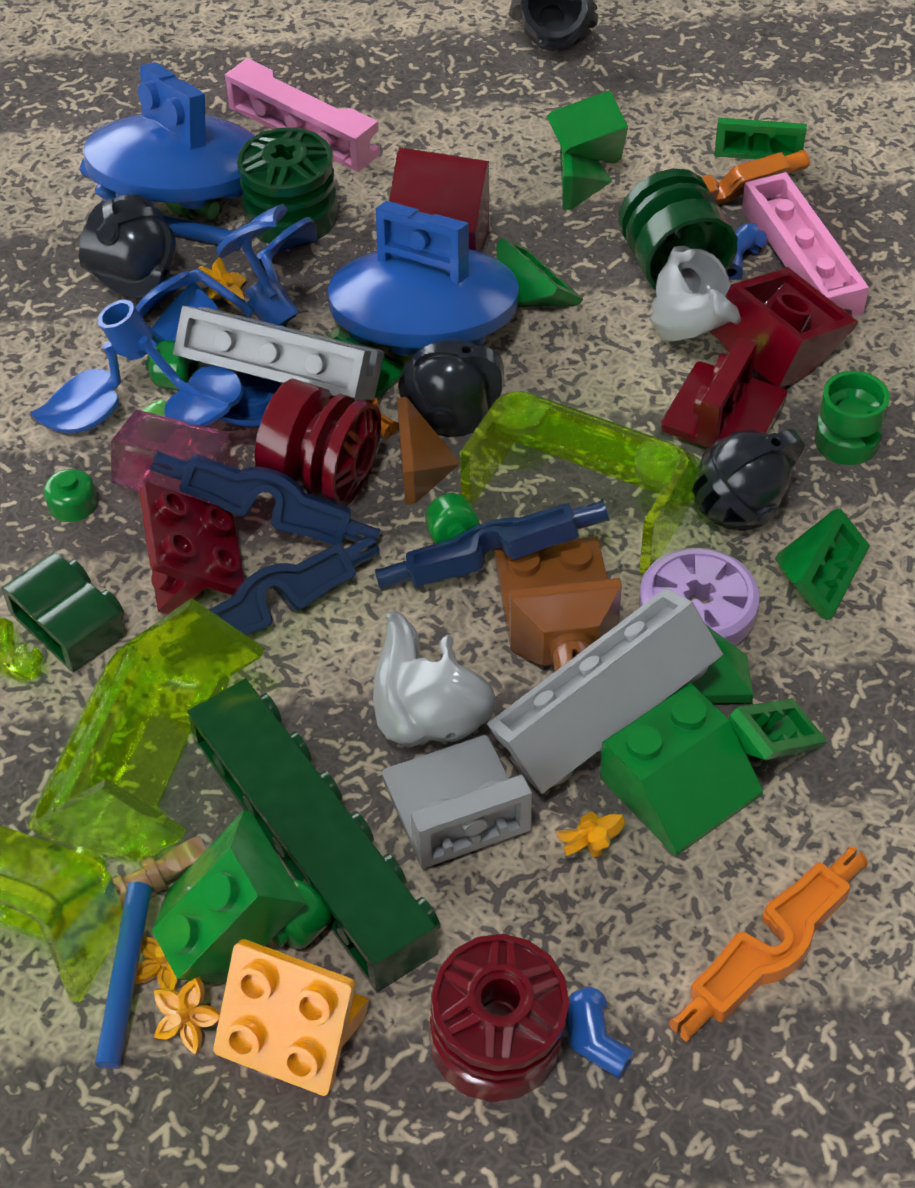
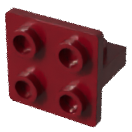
[660,336,788,448]
[139,482,245,616]

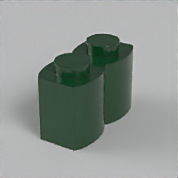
[1,552,125,672]

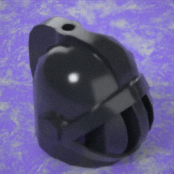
[509,0,599,51]
[78,194,176,300]
[398,337,504,437]
[692,429,805,531]

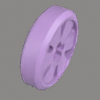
[639,548,760,646]

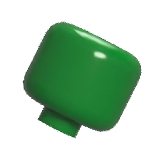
[146,340,200,391]
[44,469,98,522]
[425,493,480,543]
[271,879,331,949]

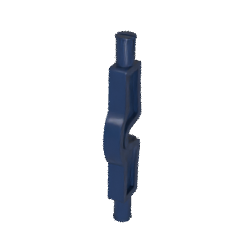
[150,450,380,549]
[375,499,610,591]
[161,536,380,663]

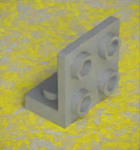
[382,735,532,869]

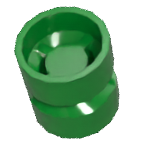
[814,371,890,465]

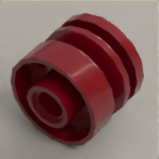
[254,378,382,506]
[429,934,570,1102]

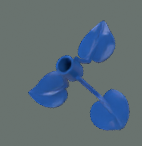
[136,204,317,326]
[30,282,243,433]

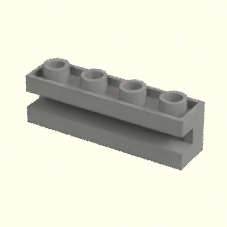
[173,306,385,401]
[487,587,723,794]

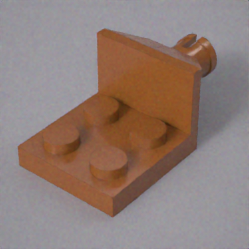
[494,536,622,671]

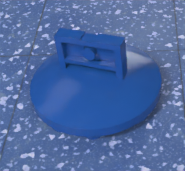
[84,62,255,209]
[328,201,519,355]

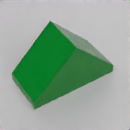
[546,90,628,163]

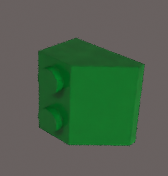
[600,683,763,857]
[152,810,306,984]

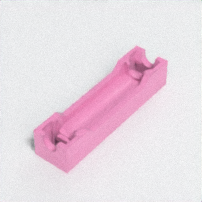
[225,58,380,172]
[742,172,869,317]

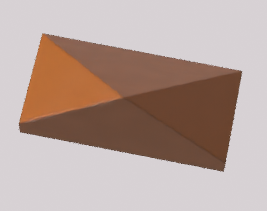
[397,397,459,505]

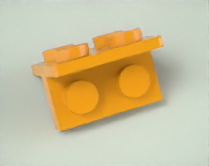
[213,939,369,1096]

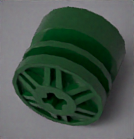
[237,128,338,247]
[618,168,738,290]

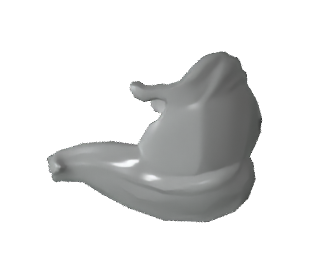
[650,246,741,341]
[373,612,496,748]

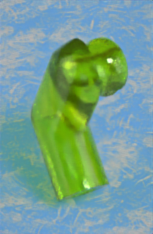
[0,618,44,682]

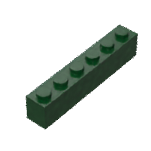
[187,678,440,993]

